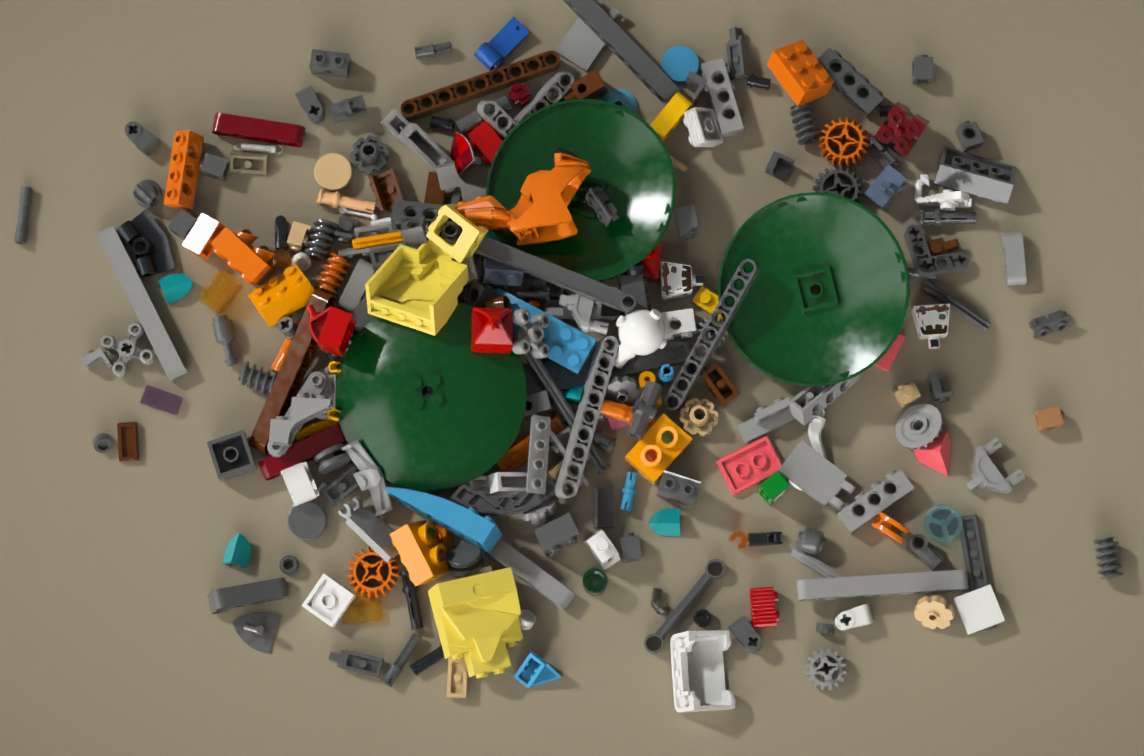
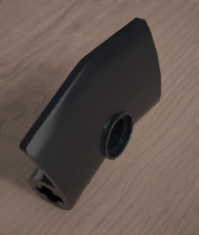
[116,209,175,278]

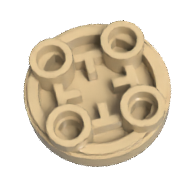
[314,153,352,192]

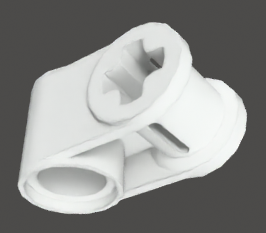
[834,604,874,631]

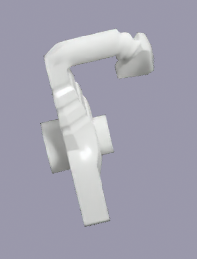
[914,175,972,212]

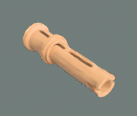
[317,188,376,214]

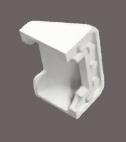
[670,630,736,713]

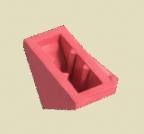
[913,429,951,477]

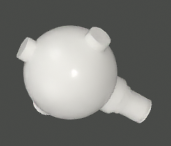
[614,309,667,369]

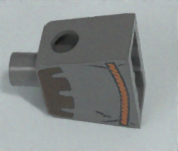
[524,390,557,421]

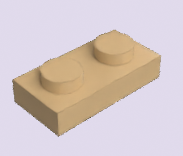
[447,658,468,698]

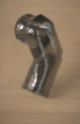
[651,588,670,615]

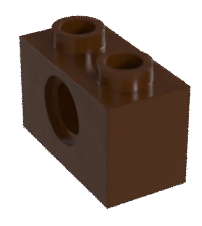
[701,363,740,409]

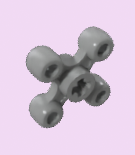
[512,309,550,359]
[100,322,156,377]

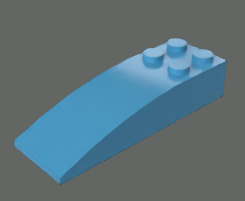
[495,287,597,375]
[385,487,502,554]

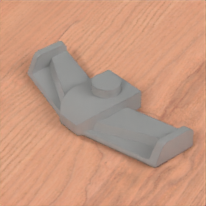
[341,440,393,516]

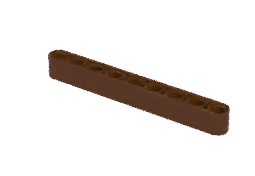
[401,50,560,121]
[249,289,336,454]

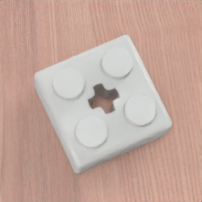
[683,107,723,147]

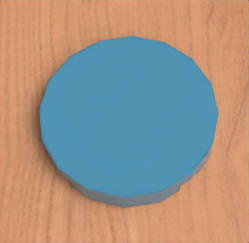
[662,46,699,83]

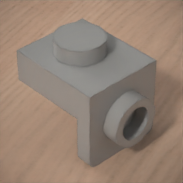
[81,348,113,370]

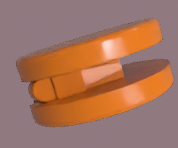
[871,512,910,544]

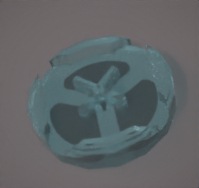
[924,504,963,543]

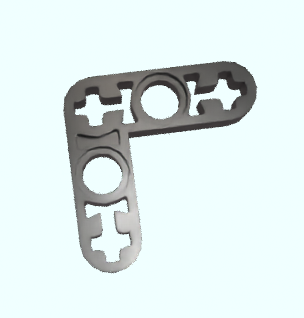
[904,225,969,277]

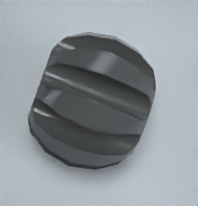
[133,179,162,208]

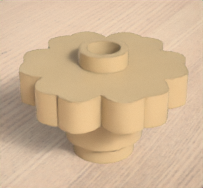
[679,398,718,437]
[914,594,955,629]

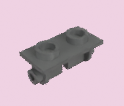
[865,135,903,169]
[586,186,619,227]
[1029,310,1070,338]

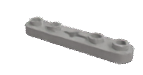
[267,371,327,458]

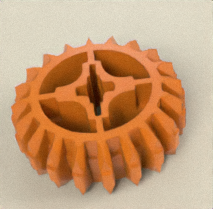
[818,117,869,168]
[347,546,399,599]

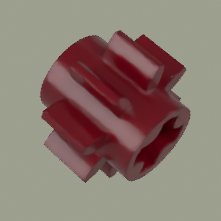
[508,82,531,107]

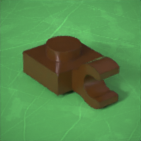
[926,237,960,256]

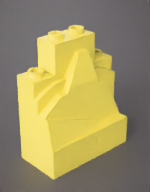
[365,239,469,336]
[428,567,523,679]

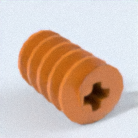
[314,253,351,294]

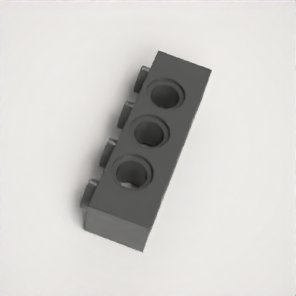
[818,47,884,119]
[391,200,466,235]

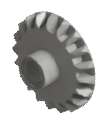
[895,404,944,450]

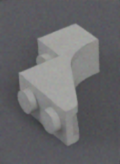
[435,162,486,202]
[269,394,333,446]

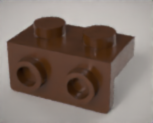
[369,168,407,213]

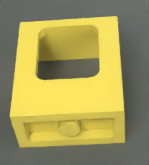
[426,204,488,263]

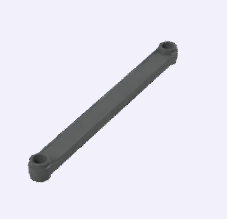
[442,222,637,314]

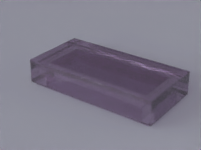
[140,385,183,416]

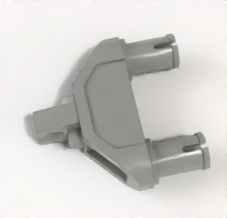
[559,286,617,335]
[965,437,1026,494]

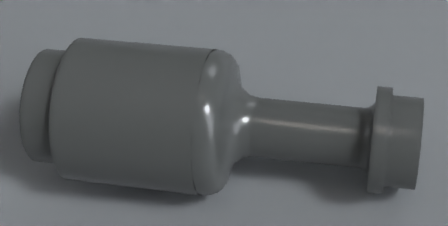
[212,315,238,366]

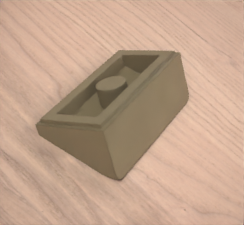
[229,150,269,175]

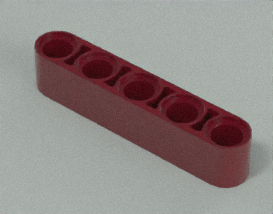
[211,113,306,147]
[257,423,347,481]

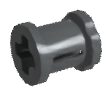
[277,317,299,340]

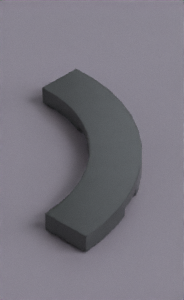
[451,477,556,516]

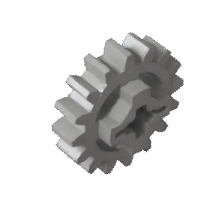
[804,648,847,691]

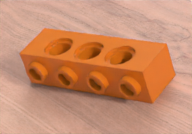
[164,130,204,210]

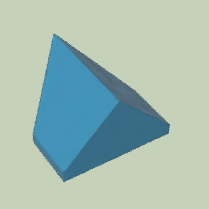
[513,651,562,689]

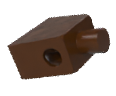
[564,69,608,101]

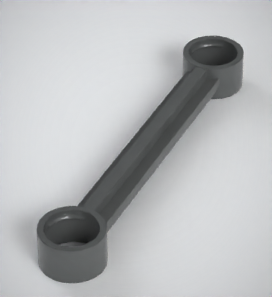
[644,559,725,654]

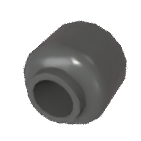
[796,527,826,555]

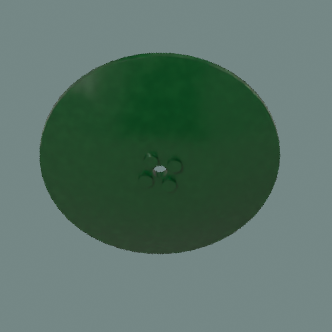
[486,99,676,282]
[718,192,910,386]
[335,301,527,491]

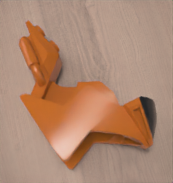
[455,148,591,246]

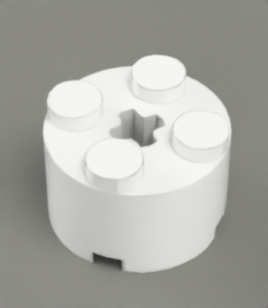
[280,462,320,507]

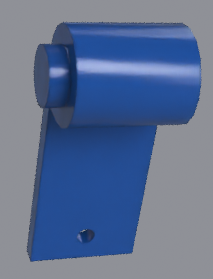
[474,17,530,71]

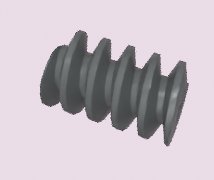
[790,103,820,145]
[305,219,338,261]
[238,361,277,395]
[1094,537,1123,579]

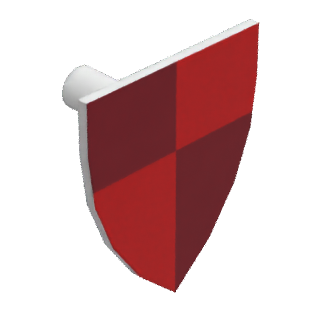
[450,132,482,175]

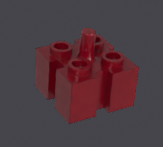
[875,101,930,156]

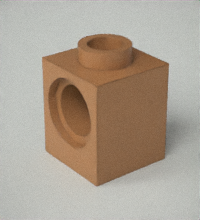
[1034,406,1065,432]

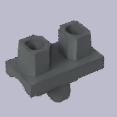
[330,95,368,123]

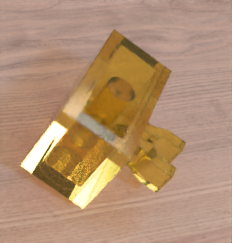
[199,270,243,316]

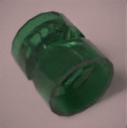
[582,568,608,596]

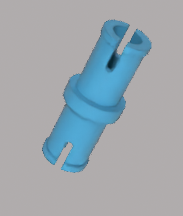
[659,364,674,385]
[620,472,639,512]

